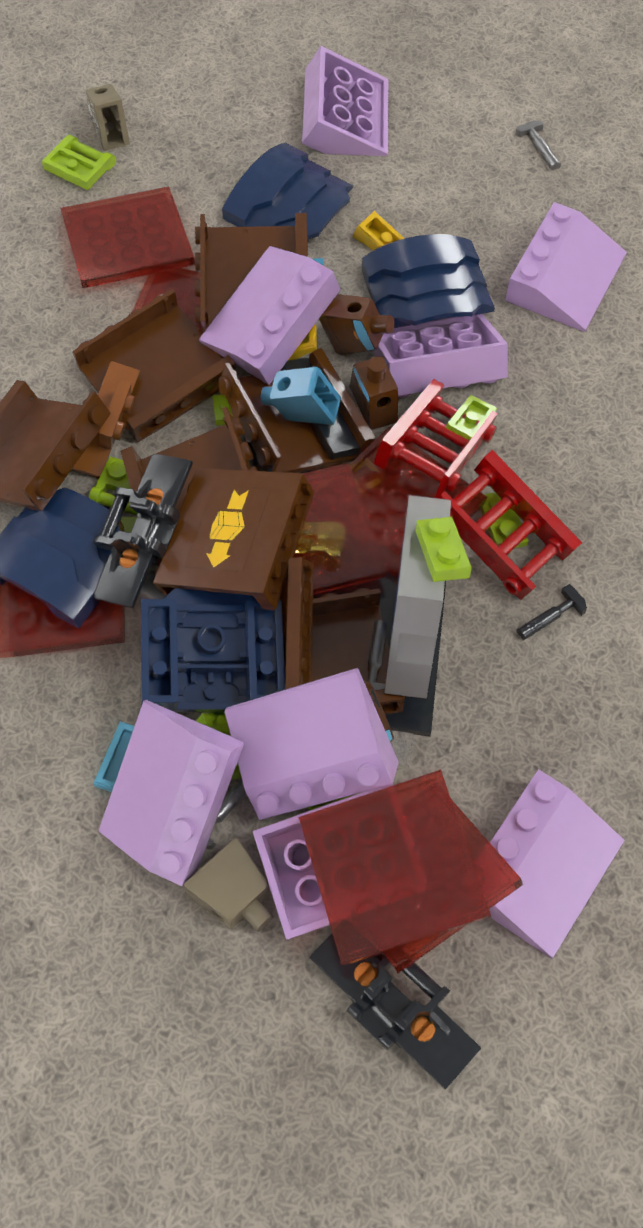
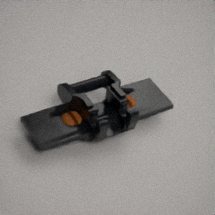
[93,454,193,609]
[309,920,481,1090]

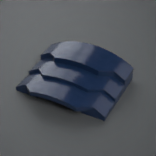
[222,143,353,239]
[361,234,495,328]
[0,487,120,628]
[141,588,285,713]

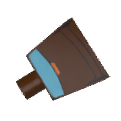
[319,294,394,355]
[349,356,398,430]

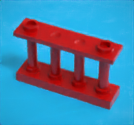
[373,379,498,499]
[438,450,582,600]

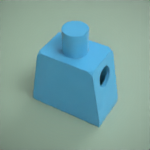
[261,367,341,425]

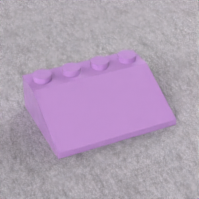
[302,46,388,156]
[505,202,627,332]
[199,246,341,385]
[374,314,508,398]
[225,668,399,820]
[99,700,244,886]
[458,769,625,959]
[253,784,430,940]

